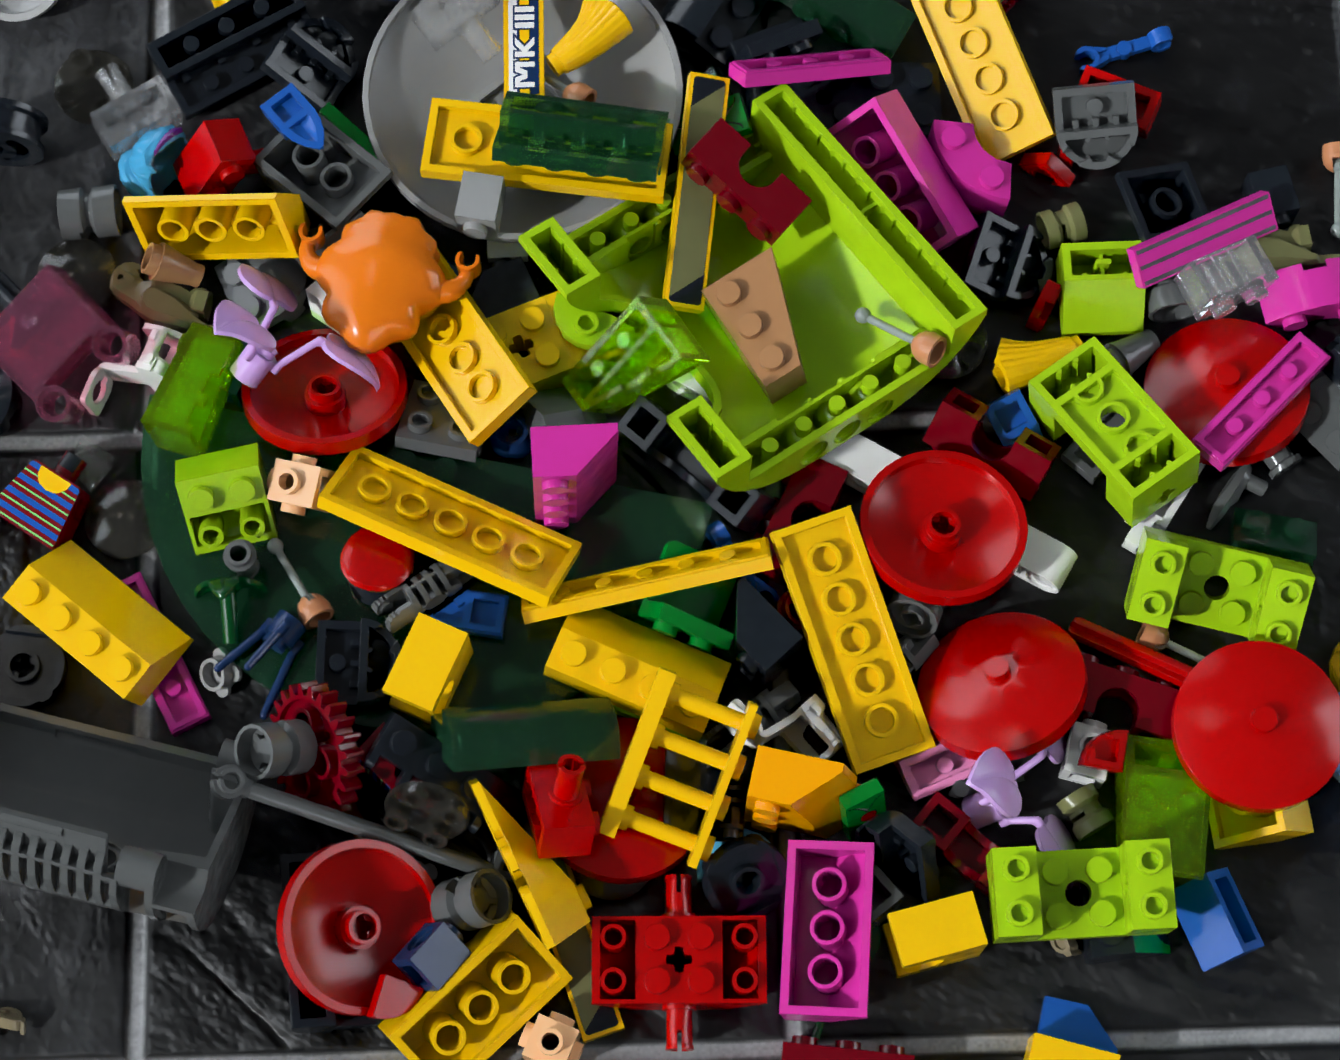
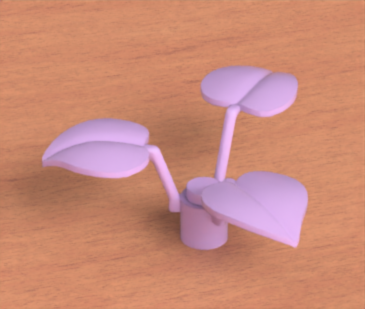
[213,264,380,392]
[962,735,1076,891]

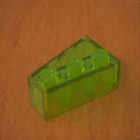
[562,296,711,414]
[140,321,245,457]

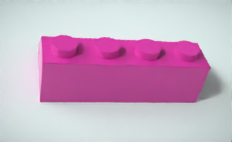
[828,89,979,253]
[530,423,618,529]
[779,840,875,1022]

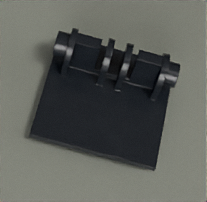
[663,750,746,843]

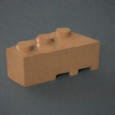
[701,247,807,404]

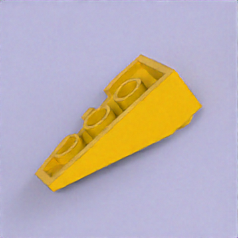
[468,778,593,950]

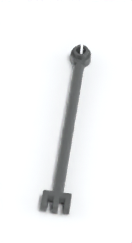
[210,764,515,897]

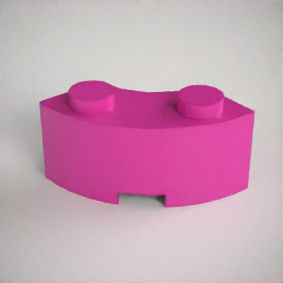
[927,120,1012,218]
[1254,257,1340,331]

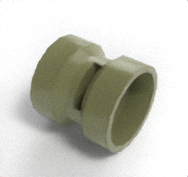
[1036,201,1088,251]
[1056,783,1115,841]

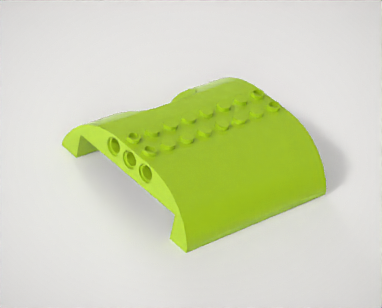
[518,84,988,492]

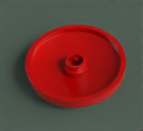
[1144,318,1311,467]
[241,329,408,455]
[858,450,1028,606]
[917,612,1088,761]
[1171,641,1340,813]
[545,717,690,884]
[276,839,436,1016]

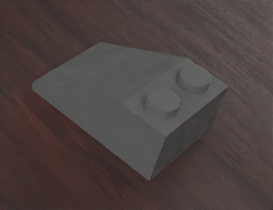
[253,111,394,231]

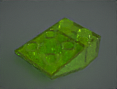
[1115,735,1211,880]

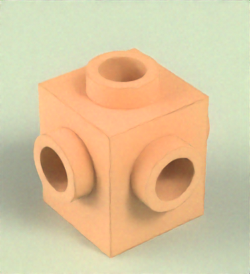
[267,453,335,516]
[518,1011,585,1060]

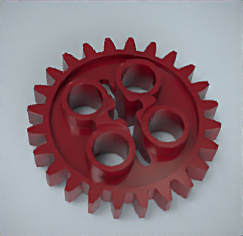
[269,680,365,812]

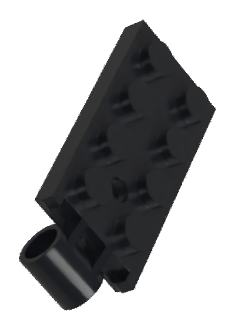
[745,62,942,138]

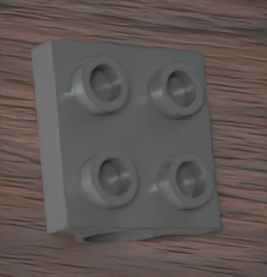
[395,379,486,463]

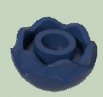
[487,410,531,459]

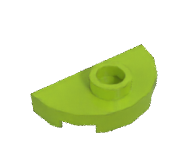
[553,292,632,351]

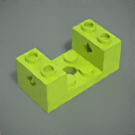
[1028,336,1200,528]
[1124,526,1315,650]
[986,838,1178,944]

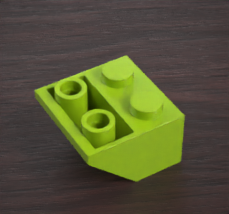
[1055,240,1146,337]
[175,443,278,555]

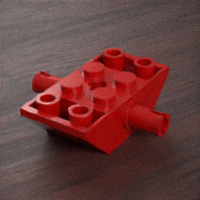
[591,874,767,1052]

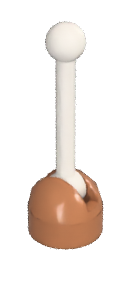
[1135,623,1205,663]

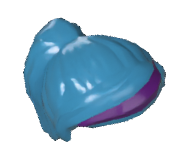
[118,124,188,196]

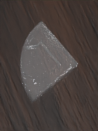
[75,435,117,493]

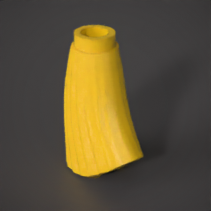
[545,0,633,77]
[992,335,1083,394]

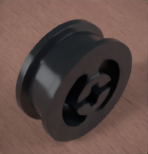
[0,97,49,167]

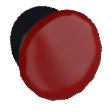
[340,528,414,606]

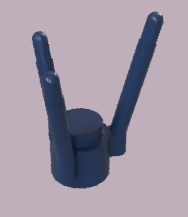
[214,609,307,720]

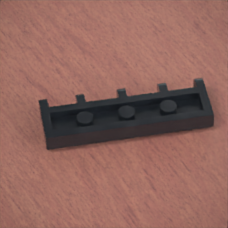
[362,713,528,850]

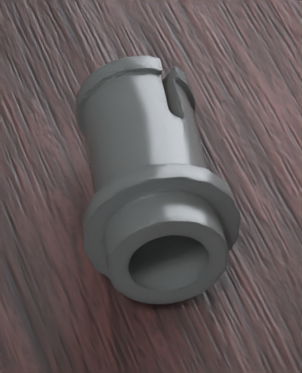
[223,539,260,578]

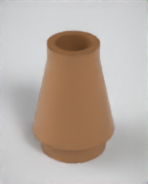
[141,242,205,288]

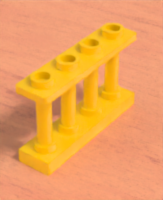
[600,667,763,869]

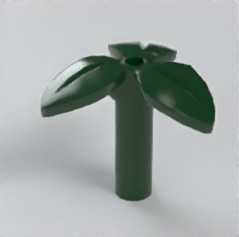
[194,576,267,644]

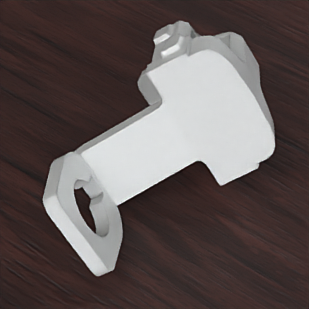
[80,323,192,416]
[724,693,843,760]

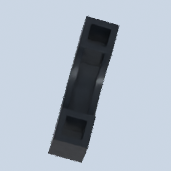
[618,394,776,533]

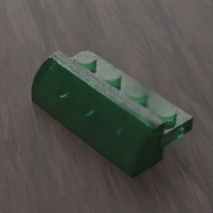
[492,91,669,182]
[431,697,620,772]

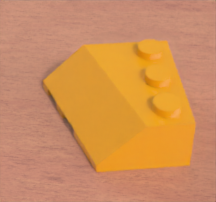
[744,745,861,838]

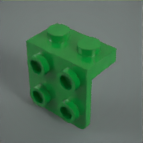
[637,540,737,653]

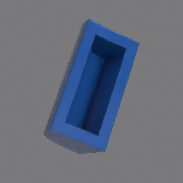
[1174,867,1265,972]

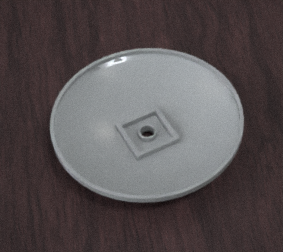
[362,0,683,243]

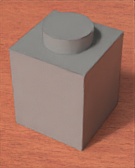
[454,170,506,239]

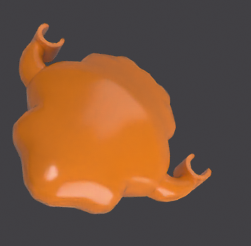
[298,210,482,354]

